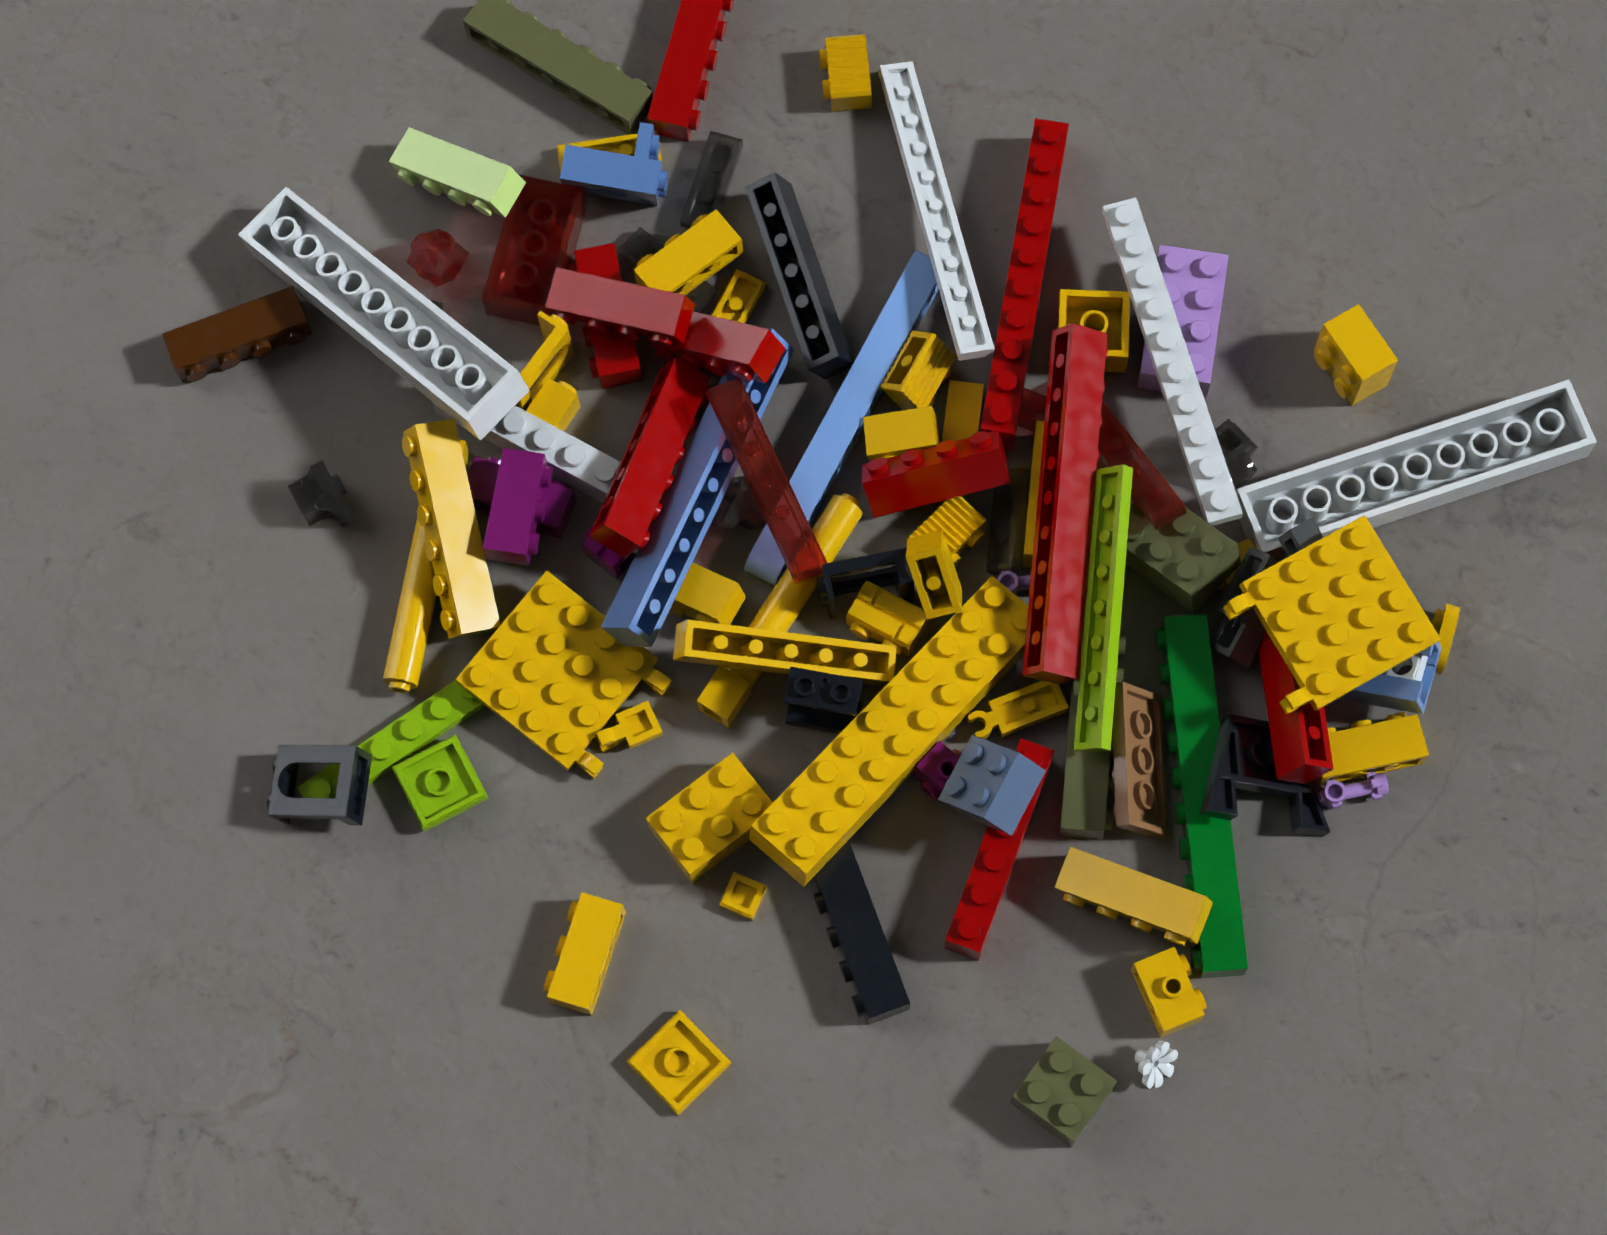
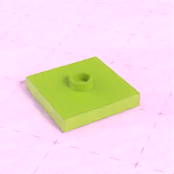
[391,734,489,832]

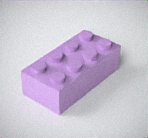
[1137,245,1229,399]

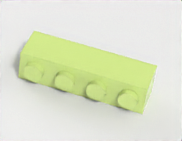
[389,127,526,218]

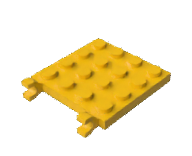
[1223,515,1441,715]
[455,570,672,779]

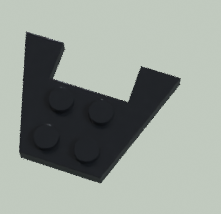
[1200,714,1330,837]

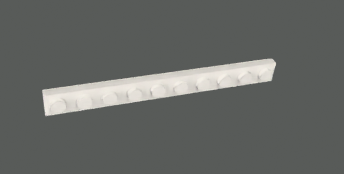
[878,61,995,361]
[1102,197,1243,526]

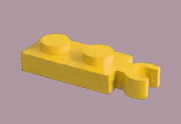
[967,680,1069,740]

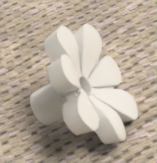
[1134,1041,1178,1089]

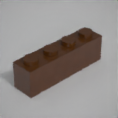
[162,286,312,383]

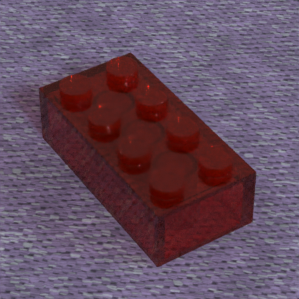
[481,174,588,326]

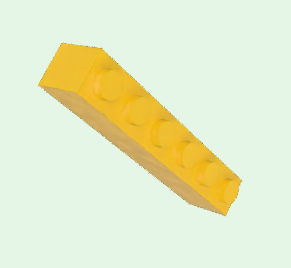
[402,418,501,639]
[673,619,897,686]

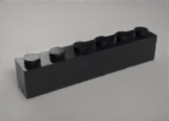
[745,172,854,379]
[811,840,910,1025]

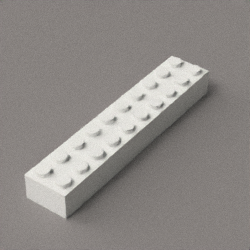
[238,187,530,441]
[1236,379,1597,560]

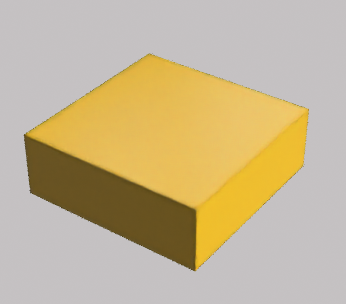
[719,871,767,921]

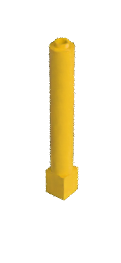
[382,440,470,694]
[697,493,863,728]

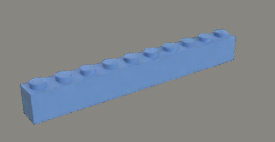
[601,329,794,647]

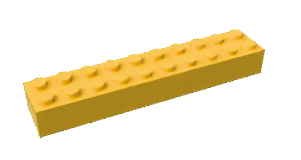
[749,576,1028,887]

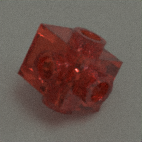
[406,228,469,287]

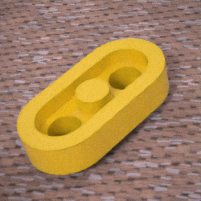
[1431,603,1460,674]

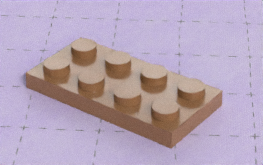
[1111,681,1169,839]

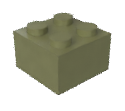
[1010,1036,1117,1147]

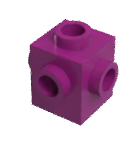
[912,741,962,804]

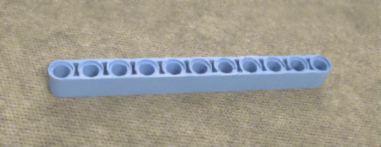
[744,250,938,586]

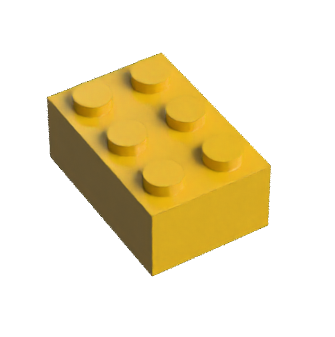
[646,752,773,884]

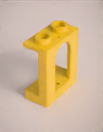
[515,311,574,411]

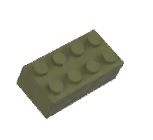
[1091,470,1241,614]

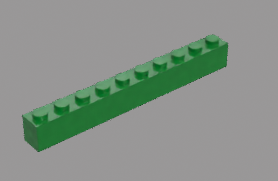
[1155,614,1248,979]

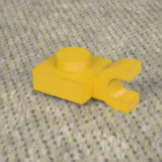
[596,700,663,753]

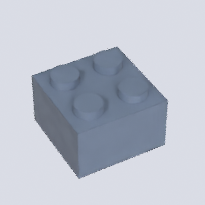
[938,735,1046,836]

